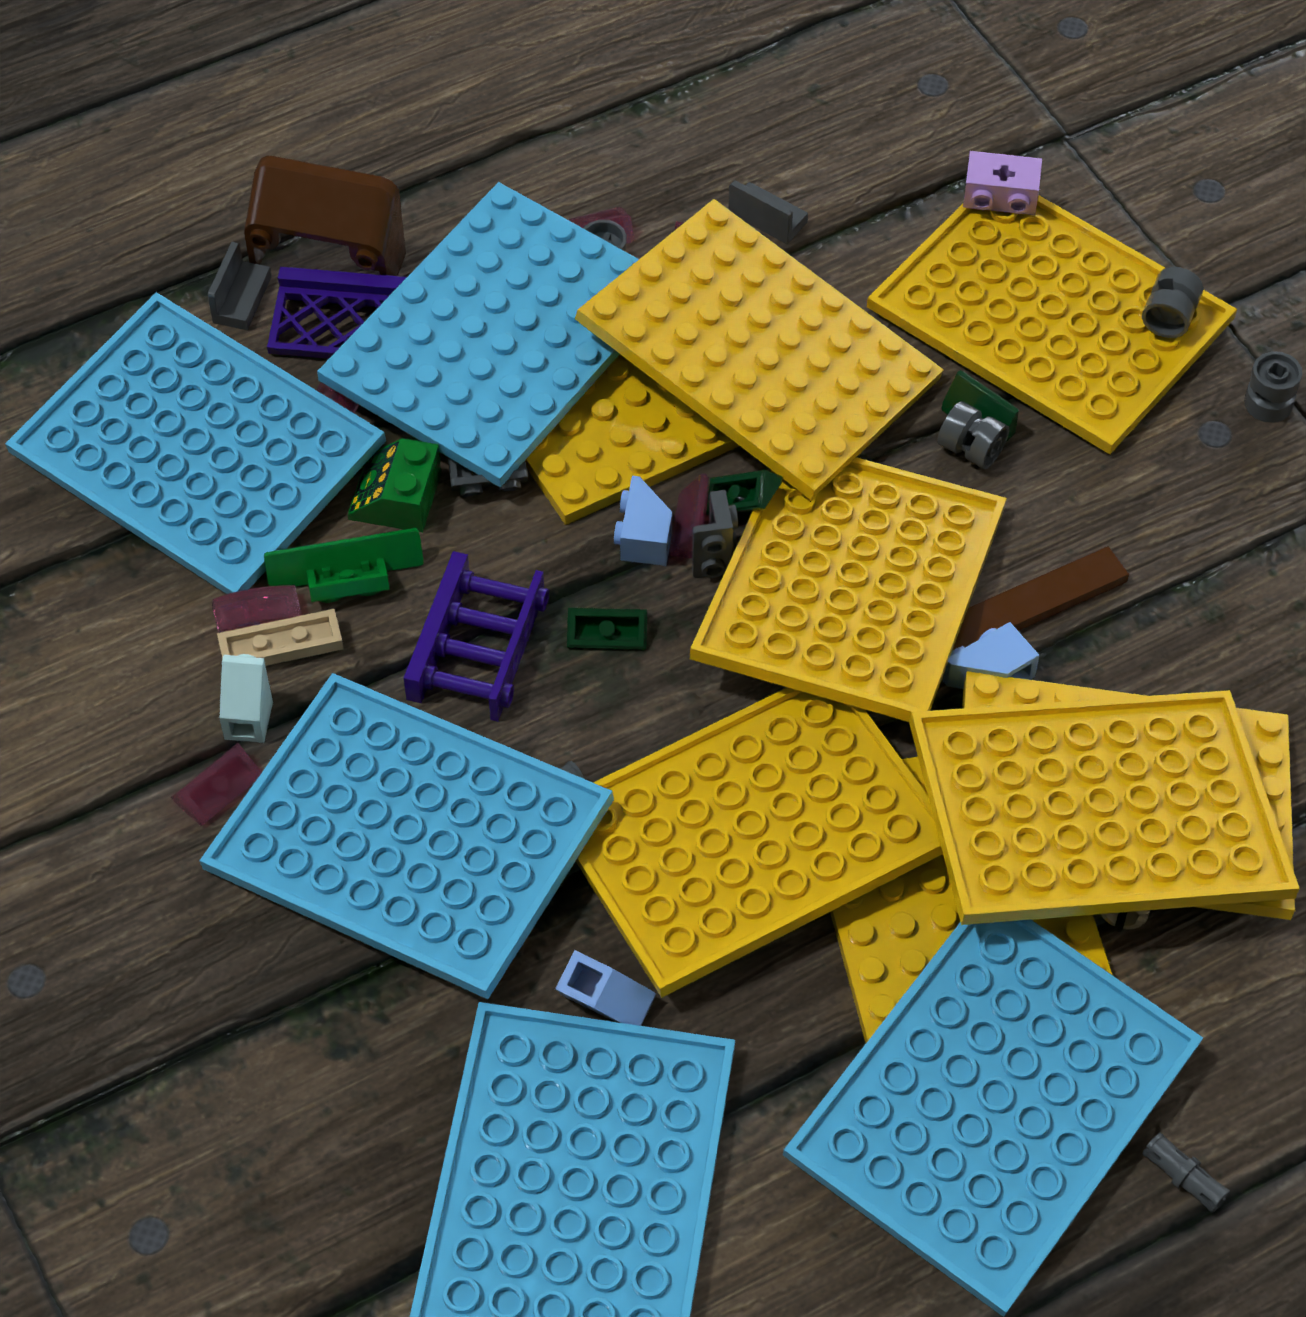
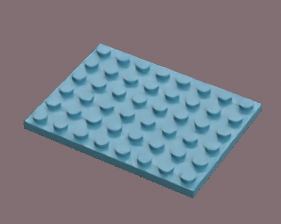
[317,182,639,488]
[5,292,386,601]
[199,673,614,999]
[783,920,1203,1317]
[410,1002,735,1317]

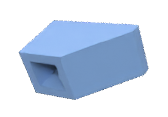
[614,476,672,566]
[943,622,1039,689]
[555,950,657,1026]

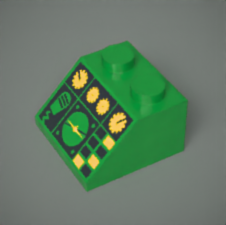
[347,438,442,533]

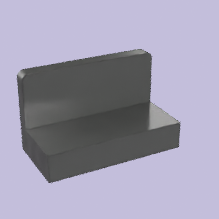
[728,180,808,244]
[208,242,272,331]

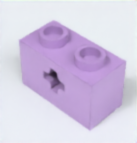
[963,151,1042,215]

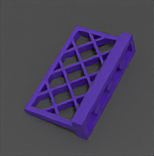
[267,266,407,359]

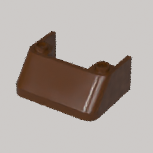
[244,156,406,276]

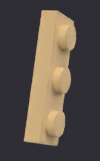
[217,609,343,666]

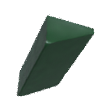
[941,370,1019,442]
[706,470,783,516]
[567,608,647,649]

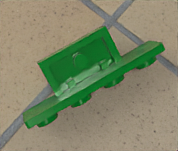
[264,528,424,603]

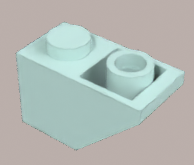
[219,654,273,743]

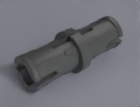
[1142,1132,1231,1213]

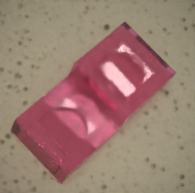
[211,585,302,633]

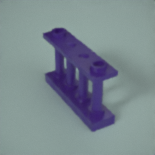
[403,551,549,722]

